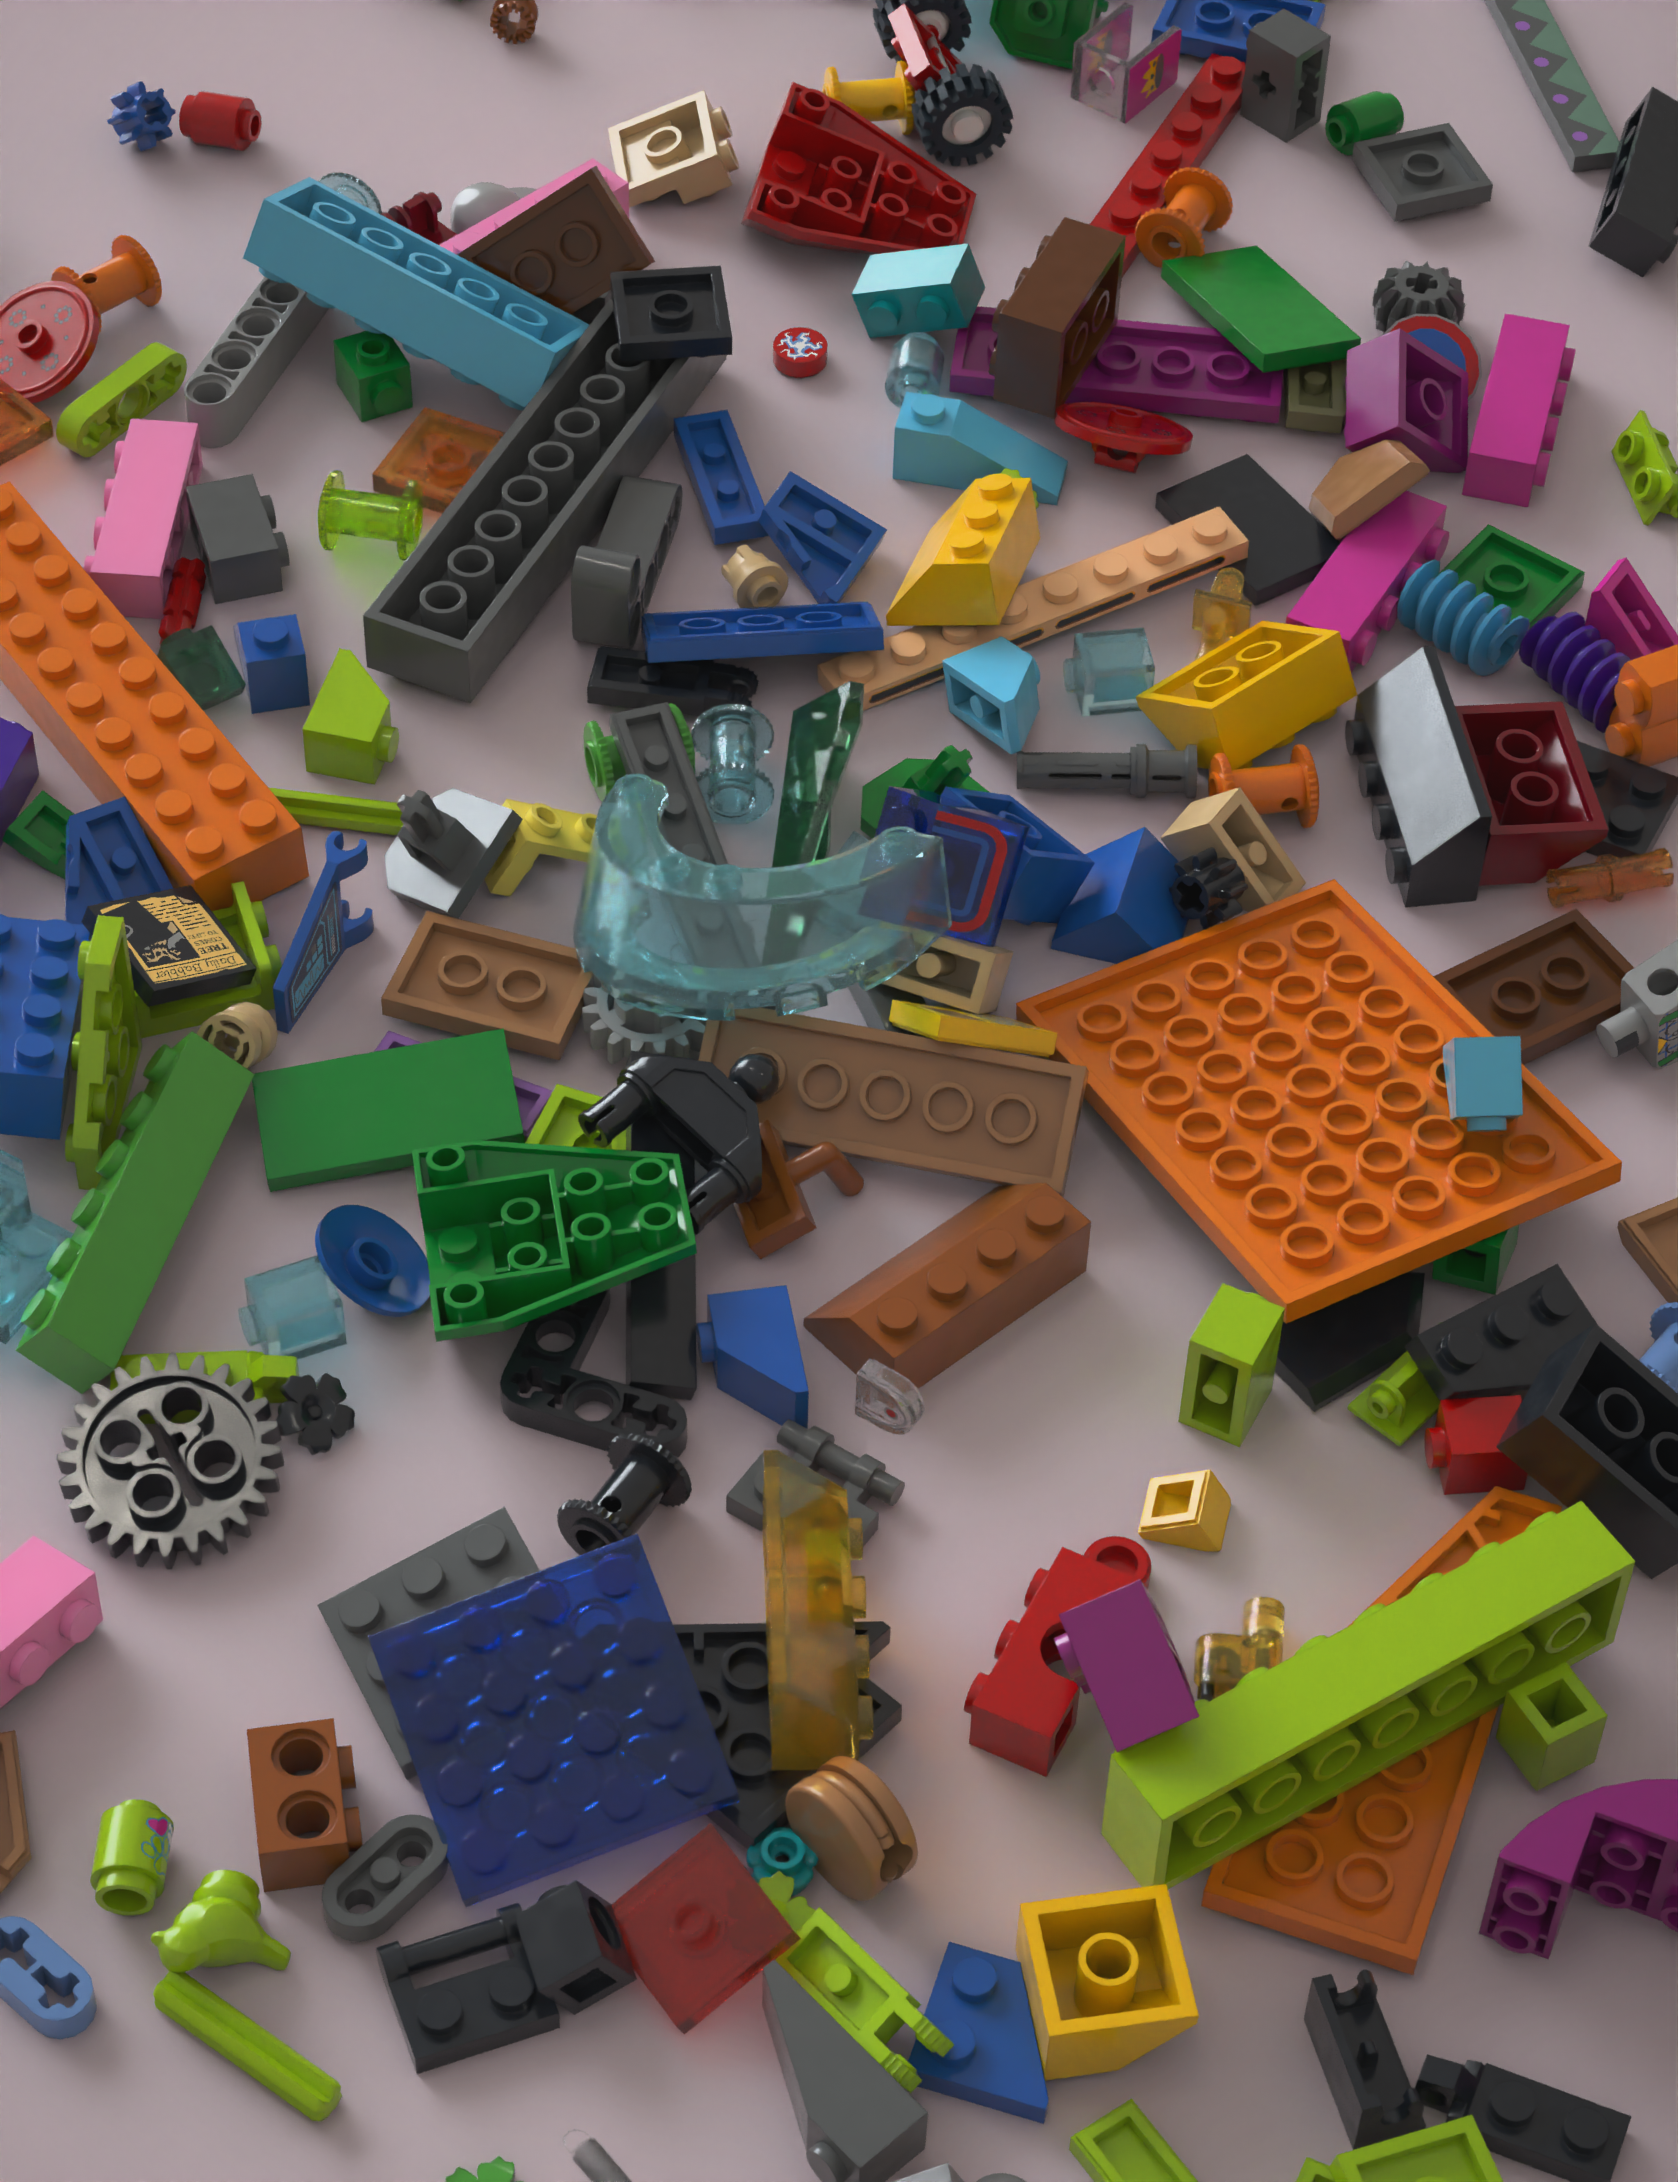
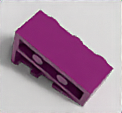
[1054,1579,1200,1752]

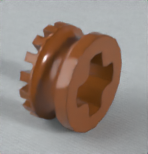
[490,0,538,44]

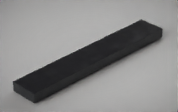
[626,1051,697,1400]

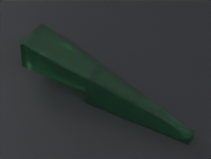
[760,681,864,978]

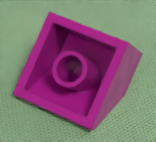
[1344,328,1468,473]

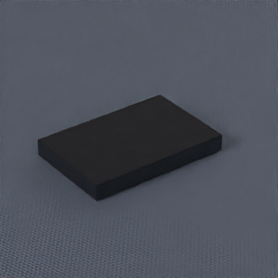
[1155,454,1340,606]

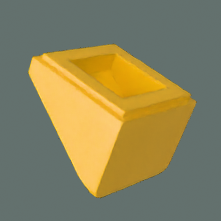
[1138,1469,1231,1552]

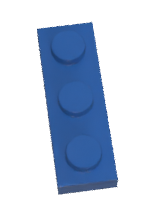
[673,410,769,545]

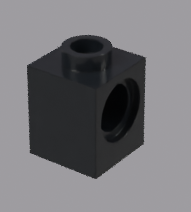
[514,1880,637,2015]

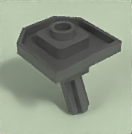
[384,788,523,919]

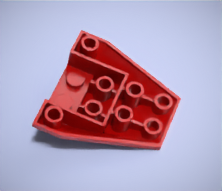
[741,82,976,255]

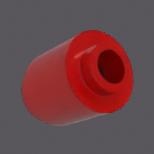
[179,91,262,151]

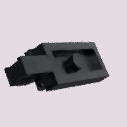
[1415,2054,1632,2182]

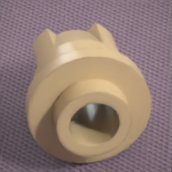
[721,544,788,608]

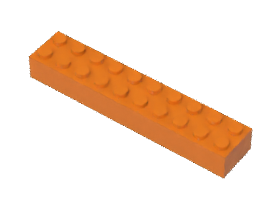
[0,481,309,911]

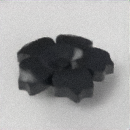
[275,1373,355,1455]

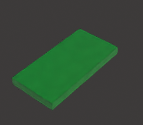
[1161,245,1361,373]
[252,1028,525,1192]

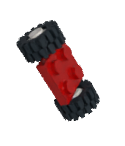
[873,0,1013,166]

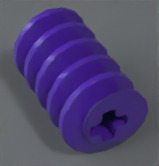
[1519,611,1631,733]

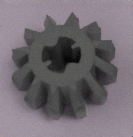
[1372,261,1465,332]

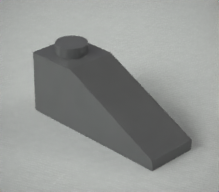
[762,1959,928,2182]

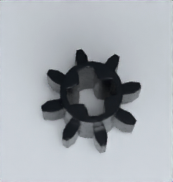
[1169,847,1248,929]

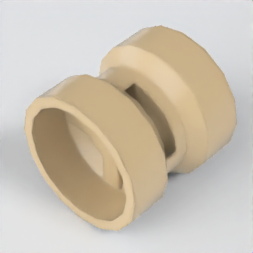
[197,1002,278,1069]

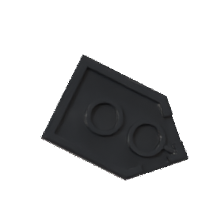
[1275,1271,1425,1412]

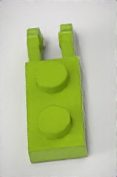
[769,1907,954,2093]

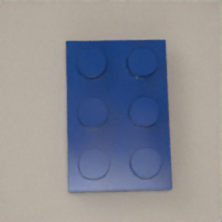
[1151,0,1326,63]

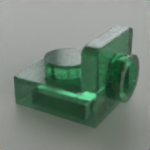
[157,625,246,711]

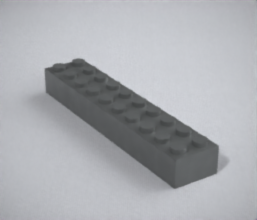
[363,297,726,703]

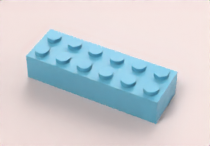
[243,177,589,410]

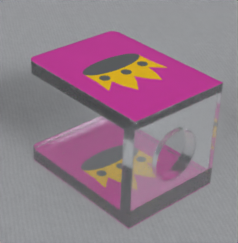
[1070,2,1182,124]

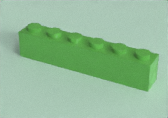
[16,1031,255,1394]

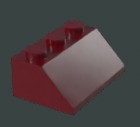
[1455,701,1609,886]

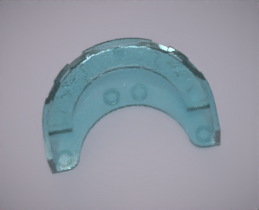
[573,774,952,1021]

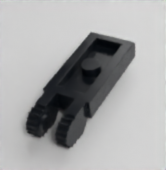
[587,646,759,726]

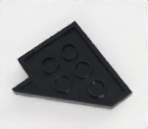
[564,1621,902,1850]

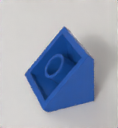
[1051,827,1189,964]

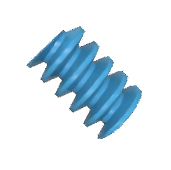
[1397,560,1530,677]

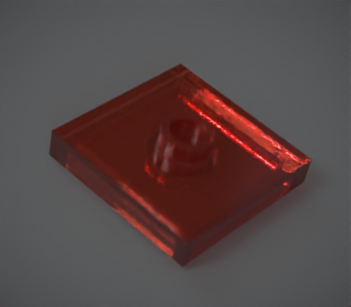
[611,1823,801,2034]

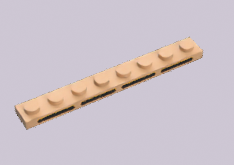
[817,506,1249,718]

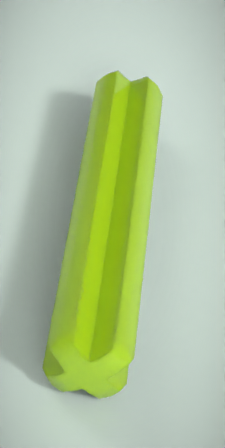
[153,1971,342,2121]

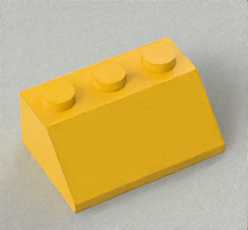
[885,474,1040,626]
[1135,620,1357,770]

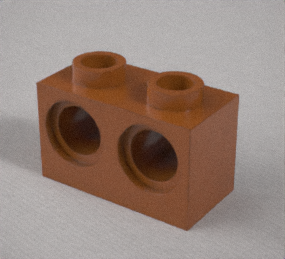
[247,1718,363,1892]

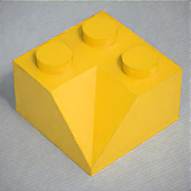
[1015,1884,1199,2081]

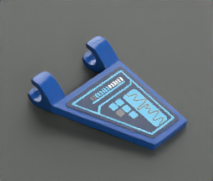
[273,831,374,1034]

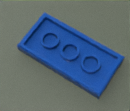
[641,601,884,663]

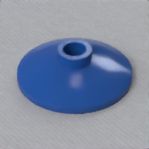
[315,1205,430,1317]

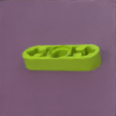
[56,342,187,457]

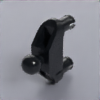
[578,1054,780,1235]

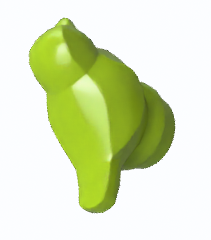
[151,1870,291,1973]

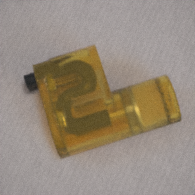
[1193,1597,1285,1701]

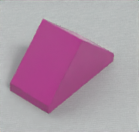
[1585,557,1678,660]

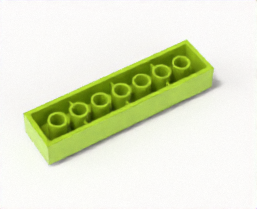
[1101,1501,1635,1889]

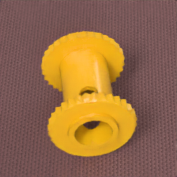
[822,61,916,135]

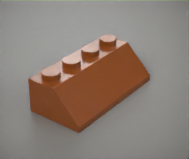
[803,1183,1091,1407]

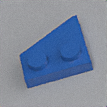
[758,471,887,604]
[65,796,174,941]
[908,1942,1049,2124]

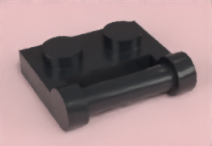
[376,1903,560,2074]

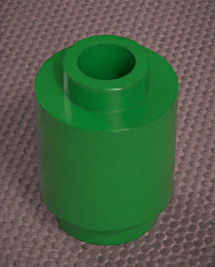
[1325,91,1404,155]

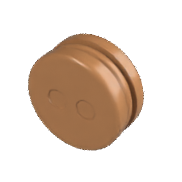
[786,1756,918,1901]

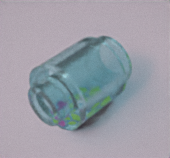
[885,332,945,408]

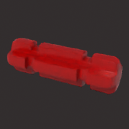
[158,557,207,652]

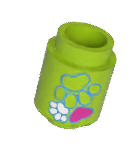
[90,1799,174,1916]

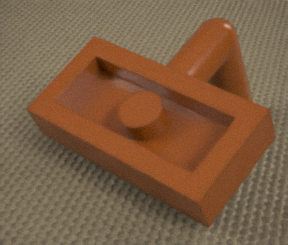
[733,1119,864,1259]

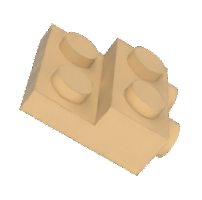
[608,90,739,208]

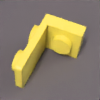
[484,799,624,897]

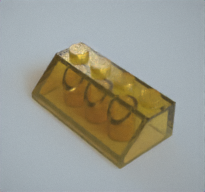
[762,1450,873,1770]

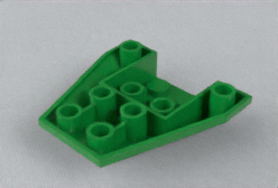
[412,1140,697,1342]

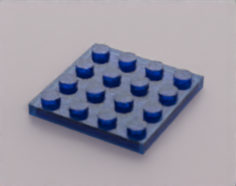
[368,1534,740,1907]

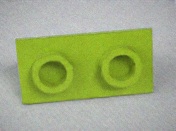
[1611,410,1678,526]
[1347,1322,1442,1447]

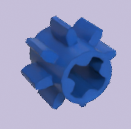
[107,81,176,151]

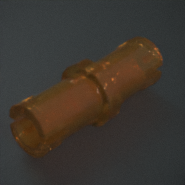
[1546,848,1674,908]

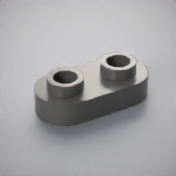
[322,1815,449,1942]

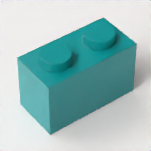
[851,243,986,338]

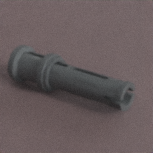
[1017,744,1197,798]

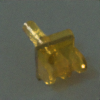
[1192,568,1252,661]

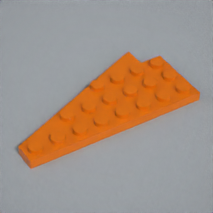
[1201,1486,1563,1975]

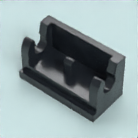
[1304,1970,1426,2150]

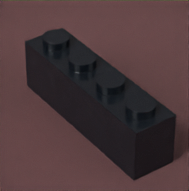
[1588,87,1678,277]

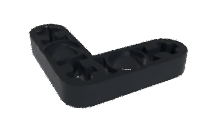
[500,1289,687,1458]

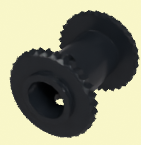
[557,1433,692,1573]

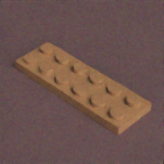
[698,999,1089,1197]

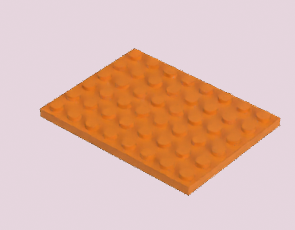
[1016,879,1622,1324]

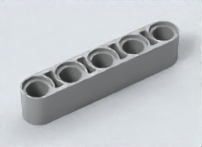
[184,277,329,448]

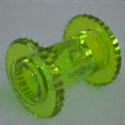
[318,470,423,561]

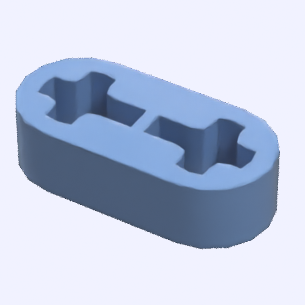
[0,1916,97,2039]

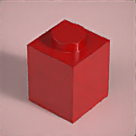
[1424,1395,1528,1495]

